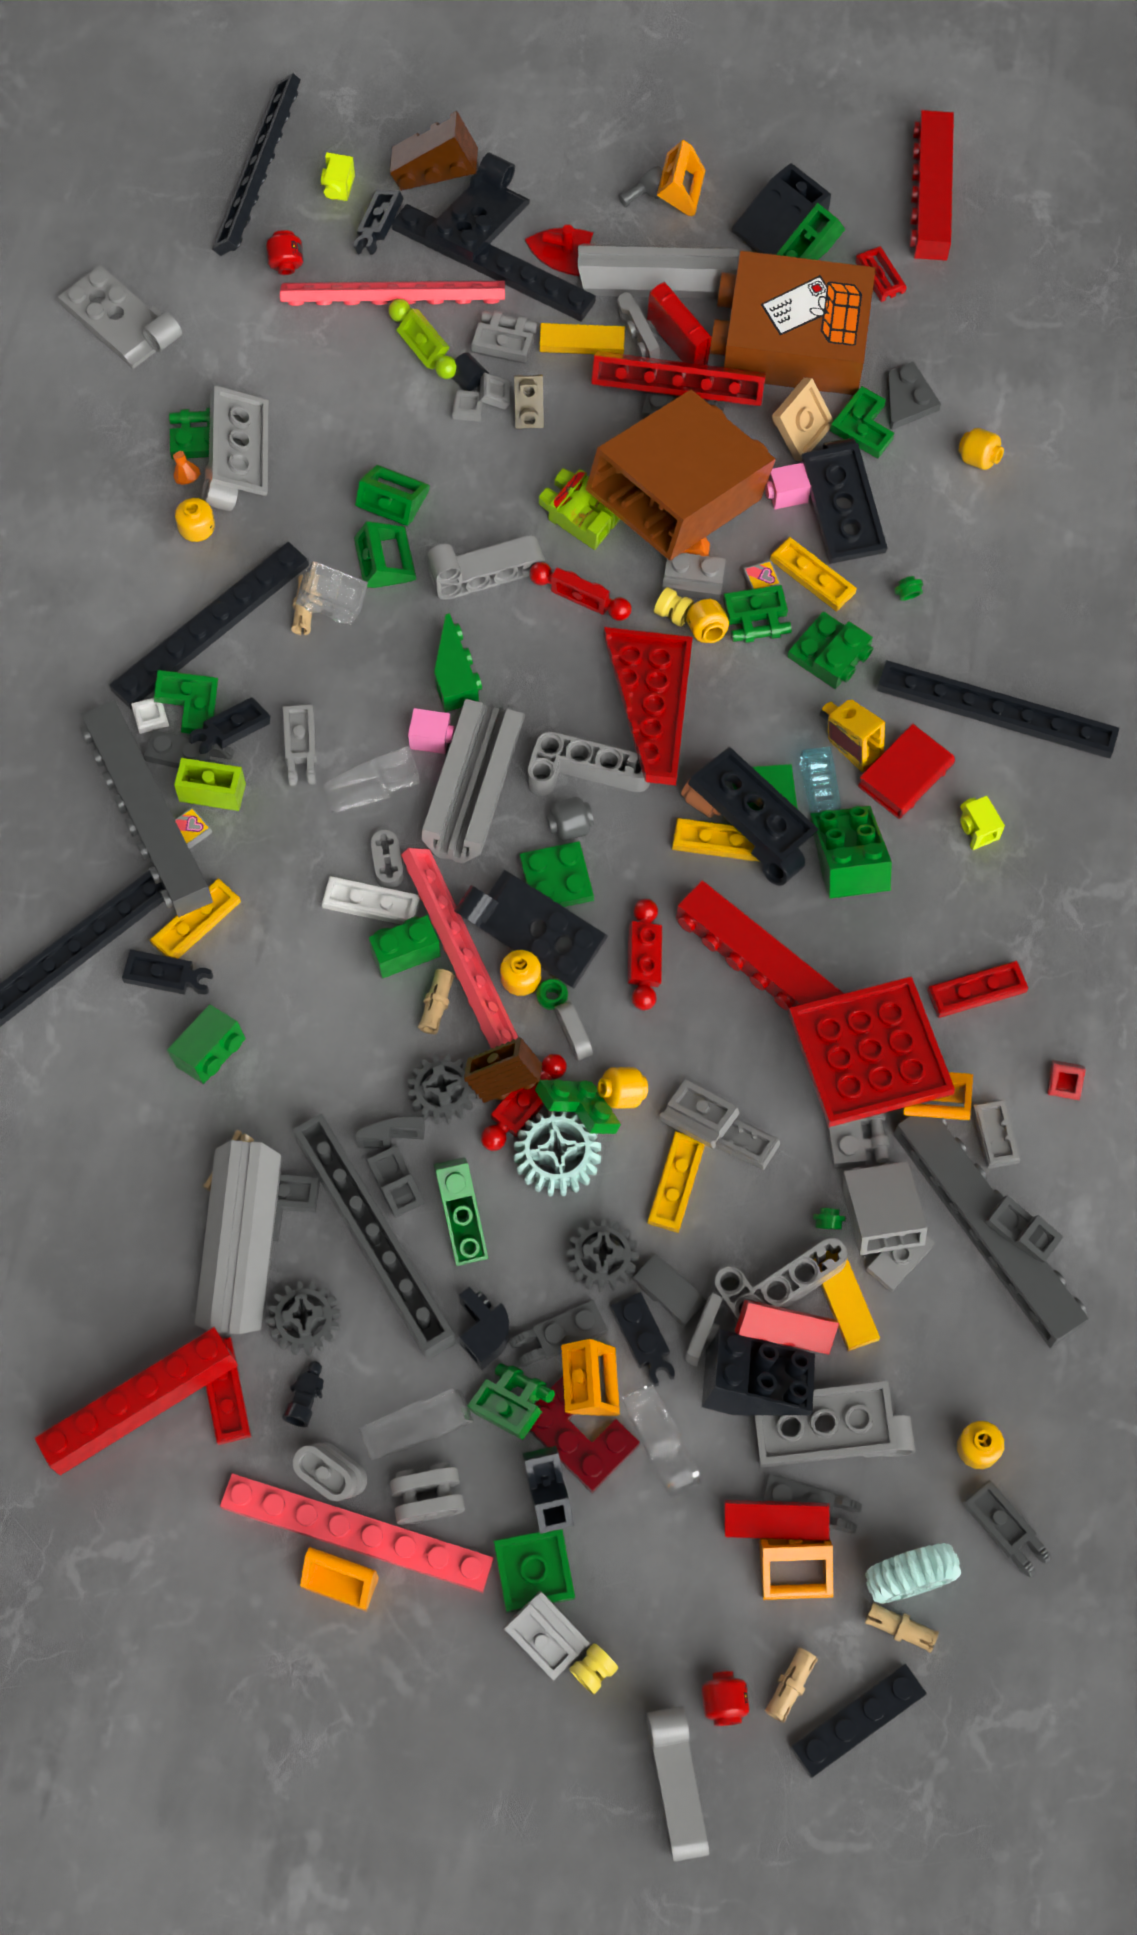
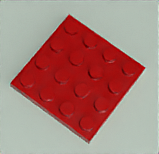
[788,976,955,1127]

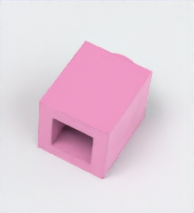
[765,463,811,509]
[408,708,455,754]

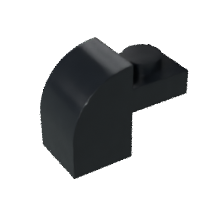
[459,1286,510,1370]
[523,1446,574,1534]

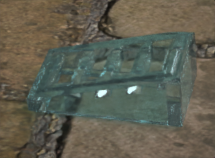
[799,747,842,813]

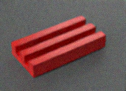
[855,246,907,302]

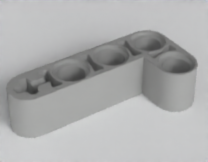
[427,536,546,600]
[528,732,651,796]
[715,1238,847,1323]
[646,1706,709,1862]

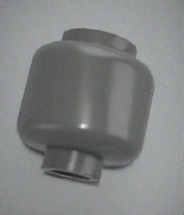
[547,797,594,841]

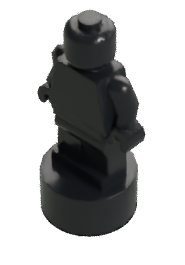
[282,1361,324,1427]

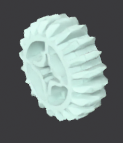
[514,1111,601,1197]
[865,1543,961,1604]

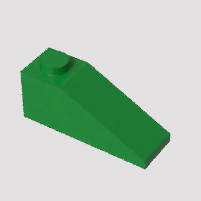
[776,203,845,260]

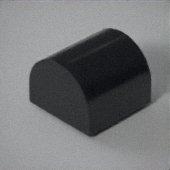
[452,352,489,391]

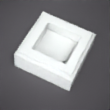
[131,698,169,734]

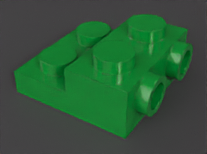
[787,611,873,690]

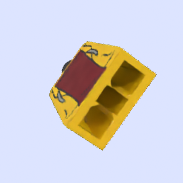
[820,699,885,773]

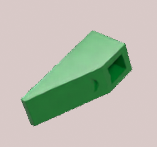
[434,613,482,712]
[433,1157,489,1266]

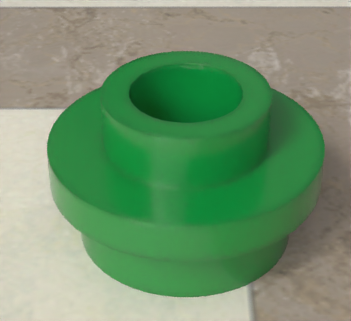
[894,576,924,601]
[536,979,568,1010]
[813,1208,846,1230]

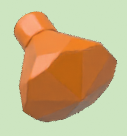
[173,451,201,485]
[682,537,710,556]

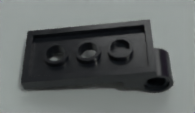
[425,152,530,262]
[801,437,888,564]
[688,746,819,886]
[454,869,608,989]

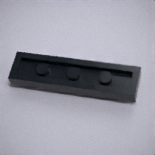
[790,1664,927,1778]

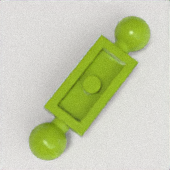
[388,299,456,379]

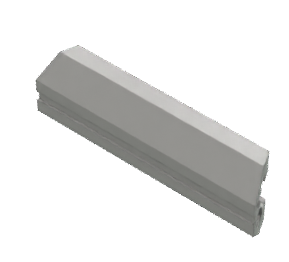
[578,244,738,299]
[421,699,525,864]
[195,1140,282,1334]

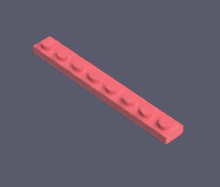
[280,281,505,306]
[401,848,518,1049]
[220,1473,494,1593]

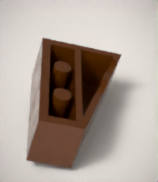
[390,110,478,191]

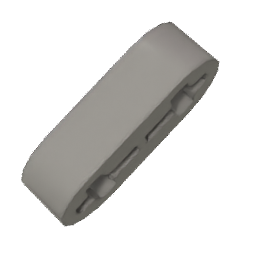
[371,830,404,889]
[555,1001,593,1061]

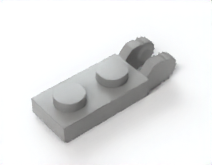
[617,292,661,359]
[283,704,317,786]

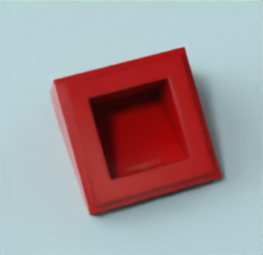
[1047,1060,1086,1101]

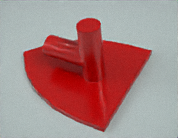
[525,224,594,277]

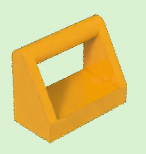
[657,140,706,216]
[904,1072,973,1120]
[561,1339,620,1416]
[759,1538,833,1600]
[300,1547,379,1612]

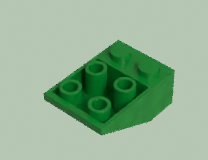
[810,806,892,899]

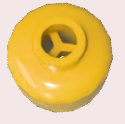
[958,427,1004,470]
[175,498,215,542]
[686,599,729,643]
[500,950,541,996]
[598,1067,648,1109]
[957,1421,1004,1469]

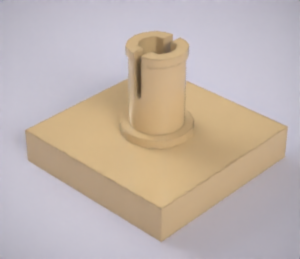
[772,378,834,461]

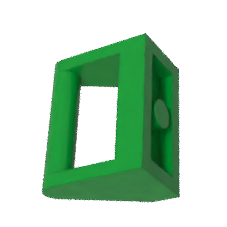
[355,465,430,526]
[354,521,416,588]

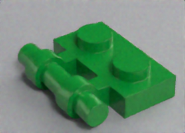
[169,408,210,459]
[723,585,792,643]
[467,1363,555,1440]

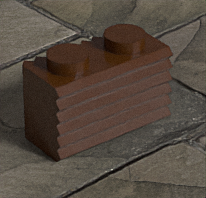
[464,1037,542,1103]

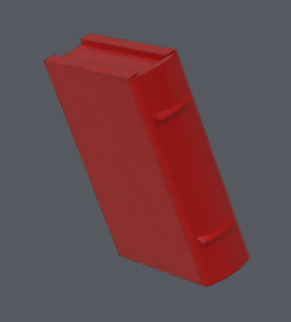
[647,282,712,365]
[858,724,955,819]

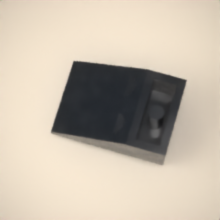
[732,163,831,255]
[702,1329,815,1415]

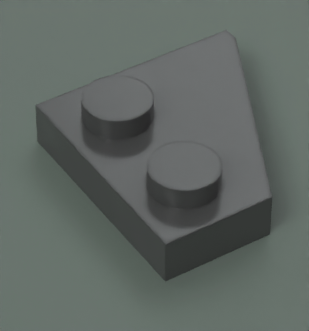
[887,361,941,430]

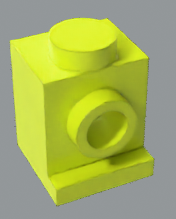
[321,152,355,201]
[960,796,1005,850]

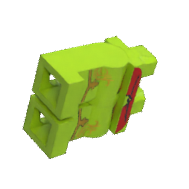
[539,468,621,550]

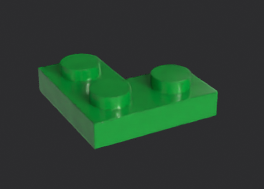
[830,386,895,459]
[154,670,218,734]
[535,1080,621,1134]

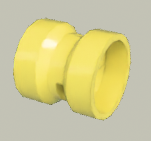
[654,587,694,627]
[569,1643,619,1695]

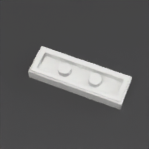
[322,876,421,925]

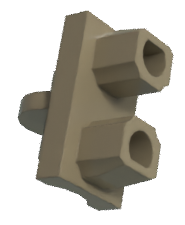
[514,374,544,429]

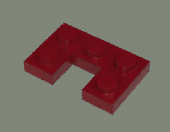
[529,1376,640,1494]

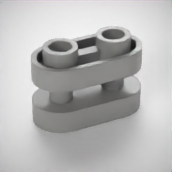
[293,1442,367,1501]
[390,1462,465,1525]

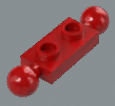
[529,562,632,621]
[627,899,662,1011]
[481,1054,567,1151]

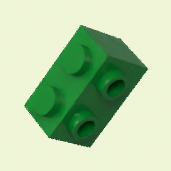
[368,915,441,979]
[167,1004,246,1085]

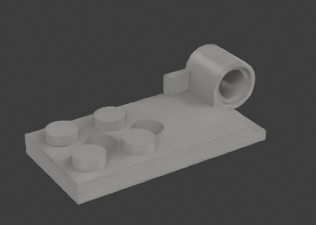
[58,265,182,369]
[201,385,269,512]
[755,1381,916,1467]

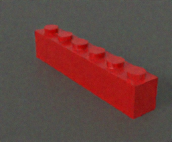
[910,110,954,261]
[591,351,766,406]
[676,880,845,1010]
[34,1327,238,1476]

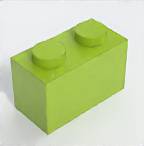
[174,758,246,811]

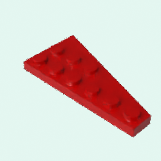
[603,627,693,786]

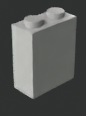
[842,1161,928,1255]

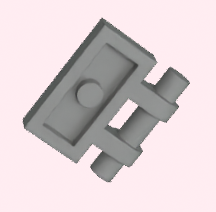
[472,310,538,363]
[826,1113,890,1168]

